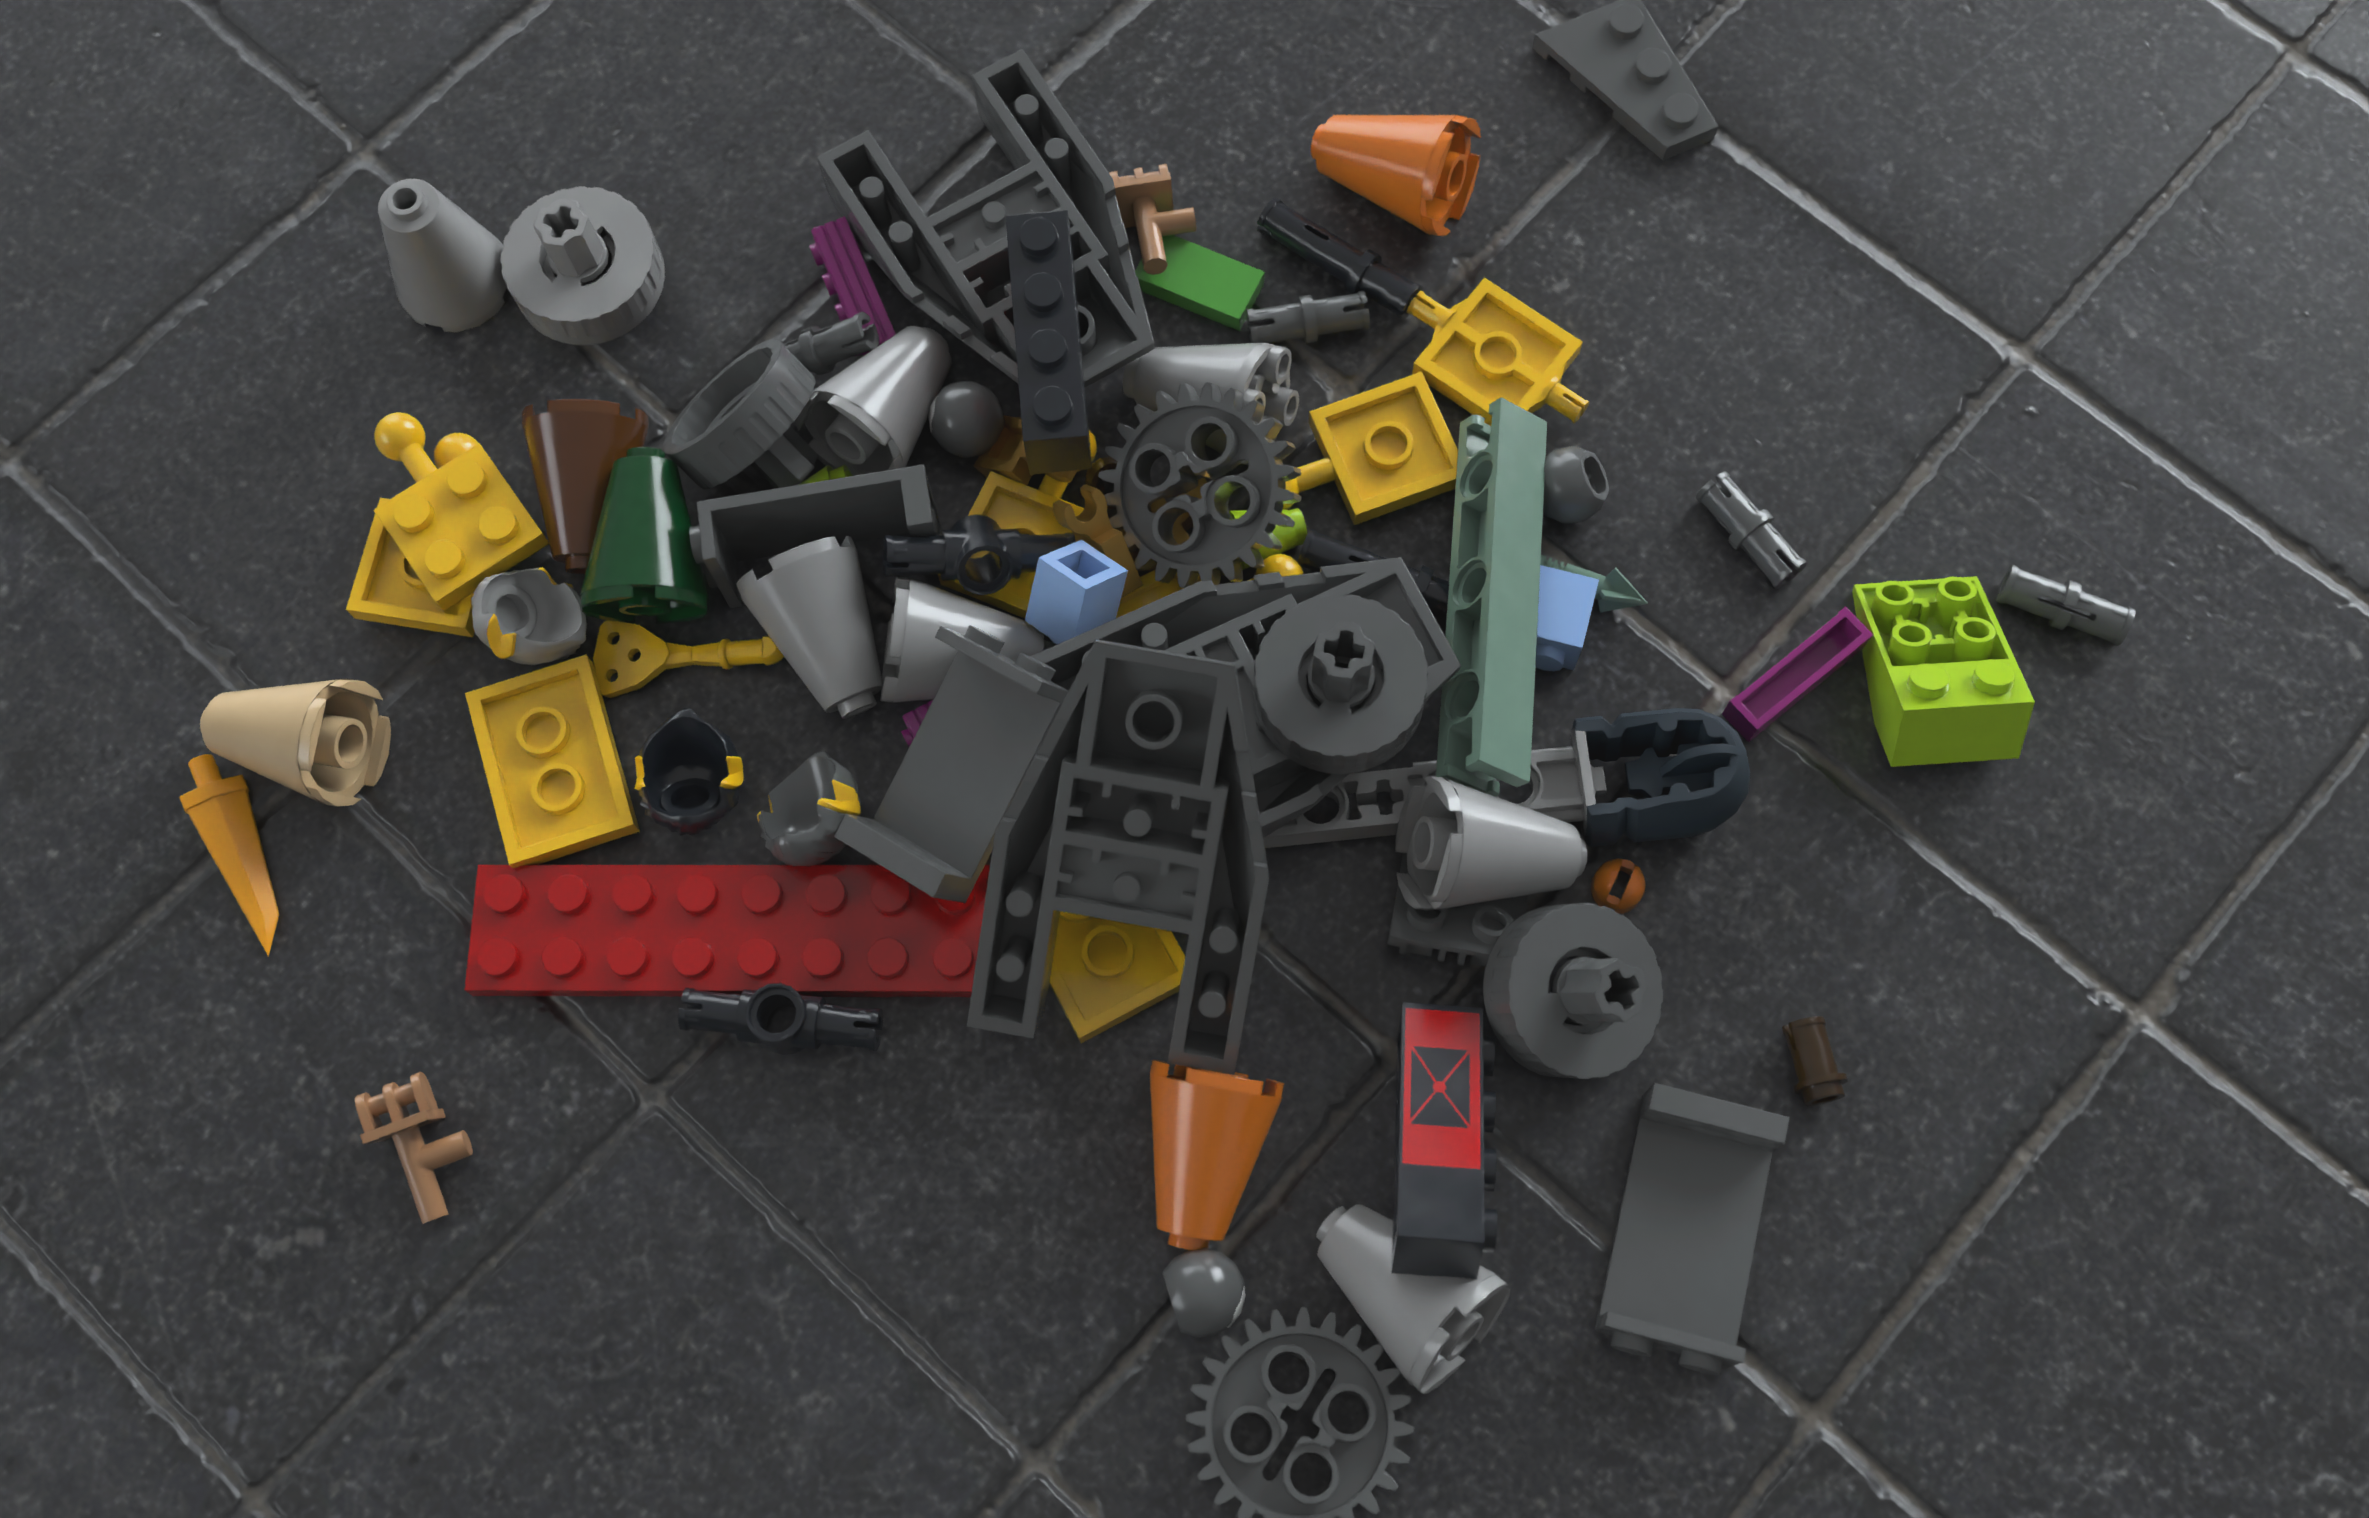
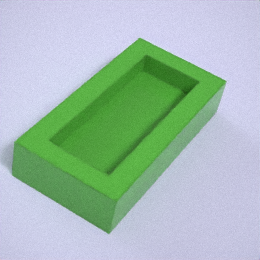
[1135,235,1265,331]

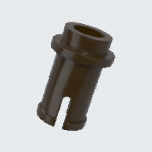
[1782,1016,1848,1106]

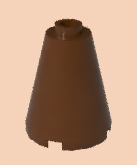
[522,399,648,575]

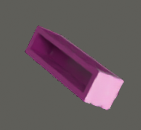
[809,216,896,357]
[1722,606,1873,742]

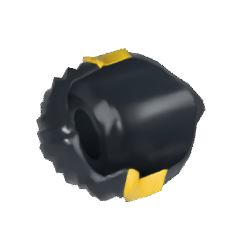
[635,708,744,836]

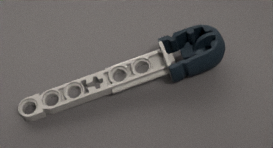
[1263,708,1750,848]

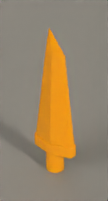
[179,754,279,957]

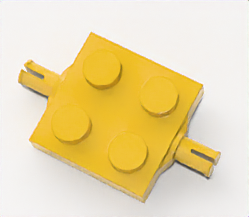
[1407,277,1589,426]

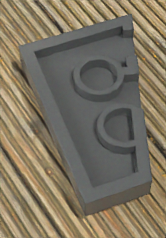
[1532,0,1719,161]

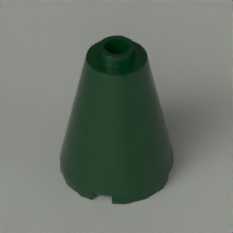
[580,447,709,623]

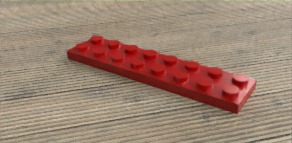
[464,865,990,997]

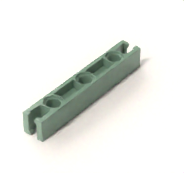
[1436,397,1547,796]

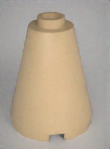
[200,679,391,807]

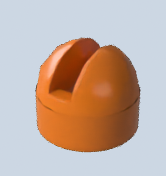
[1591,858,1646,914]

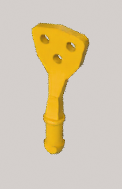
[593,620,784,698]

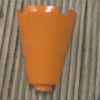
[1311,115,1481,236]
[1150,1059,1285,1250]

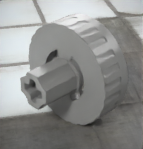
[500,186,665,345]

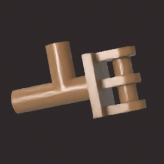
[1109,164,1196,275]
[355,1072,473,1224]

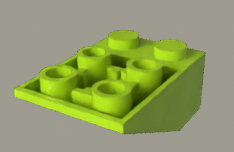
[1852,576,2035,767]

